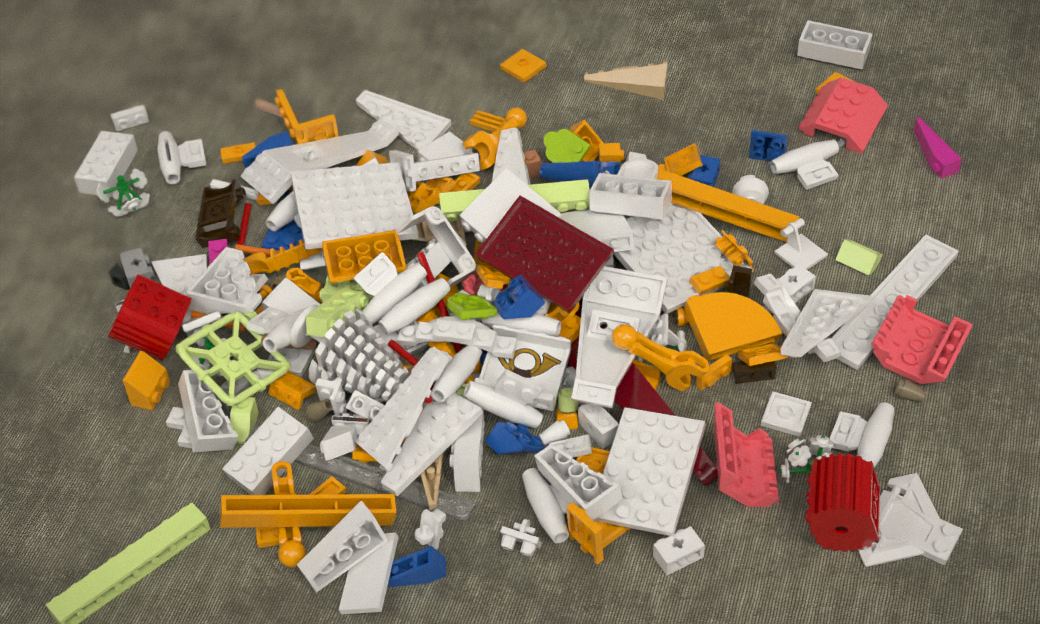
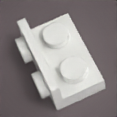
[111,105,149,131]
[315,378,348,416]

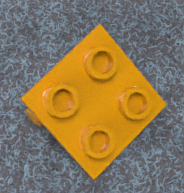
[715,230,754,272]

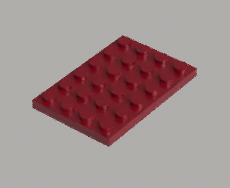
[475,195,614,314]

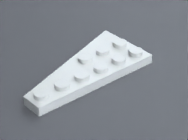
[356,90,451,151]
[492,127,531,185]
[151,254,210,343]
[781,289,871,357]
[355,347,449,471]
[381,393,483,496]

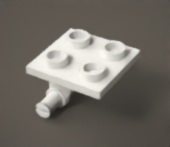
[774,218,828,270]
[636,313,687,361]

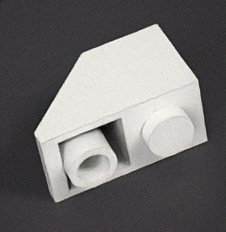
[320,424,358,460]

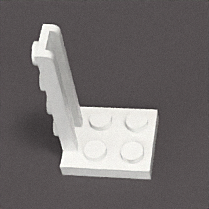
[389,150,480,192]

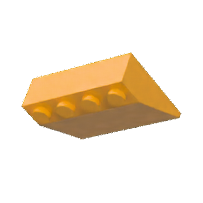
[322,230,407,284]

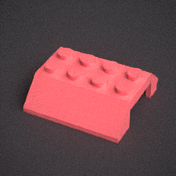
[798,77,888,154]
[871,295,973,384]
[713,402,779,507]

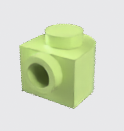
[558,388,579,412]

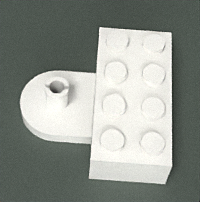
[589,159,672,220]

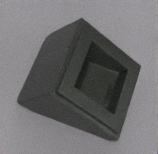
[109,264,129,290]

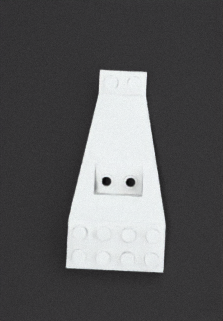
[241,119,400,204]
[571,266,667,408]

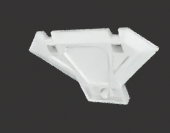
[857,473,963,567]

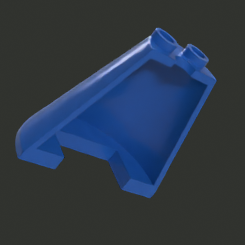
[539,161,620,189]

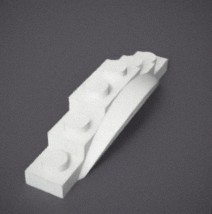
[754,274,841,362]
[397,316,517,359]

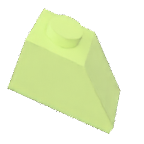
[230,397,259,444]

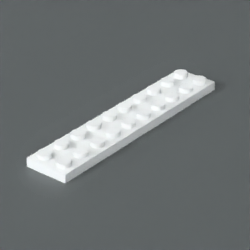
[831,235,959,370]

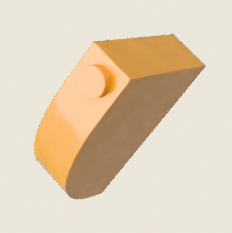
[684,292,782,362]

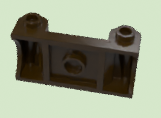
[195,179,246,248]

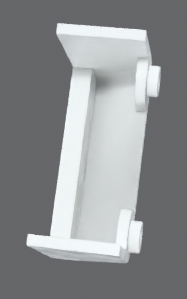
[396,206,477,288]

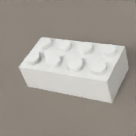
[797,20,872,69]
[74,131,138,197]
[397,233,467,289]
[223,407,314,495]

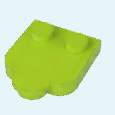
[543,129,591,163]
[447,293,497,320]

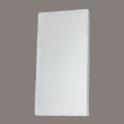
[339,533,398,614]

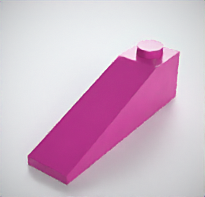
[914,117,962,179]

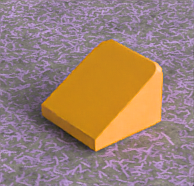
[556,409,578,430]

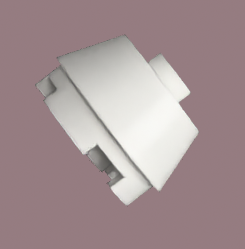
[732,175,769,204]

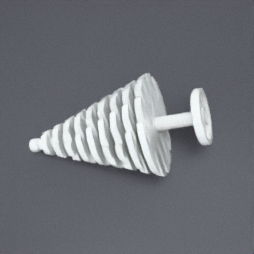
[289,305,427,410]

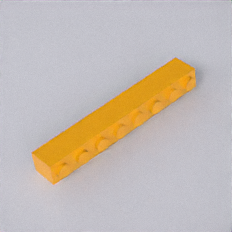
[657,169,799,242]
[219,494,396,528]

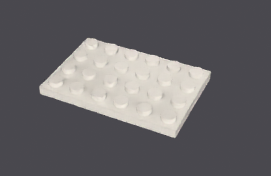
[593,407,706,536]

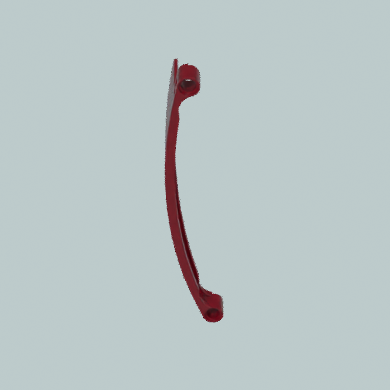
[567,299,718,486]

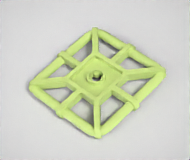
[176,311,291,406]

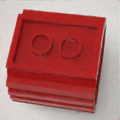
[108,274,192,361]
[805,453,880,552]

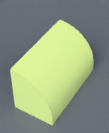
[835,239,883,275]

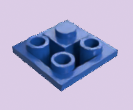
[749,130,789,162]
[493,274,545,320]
[485,421,546,455]

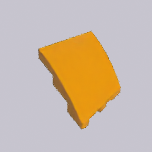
[407,177,456,214]

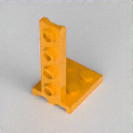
[274,89,339,144]
[566,503,631,565]

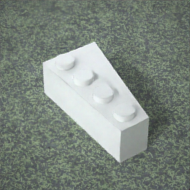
[178,370,238,452]
[450,409,485,492]
[534,444,623,520]
[297,501,388,593]

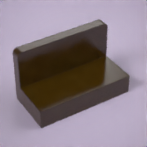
[728,265,752,298]
[731,361,777,384]

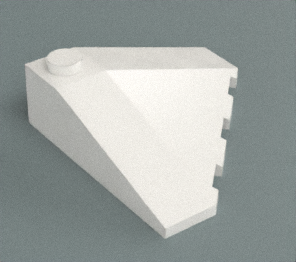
[186,247,262,314]

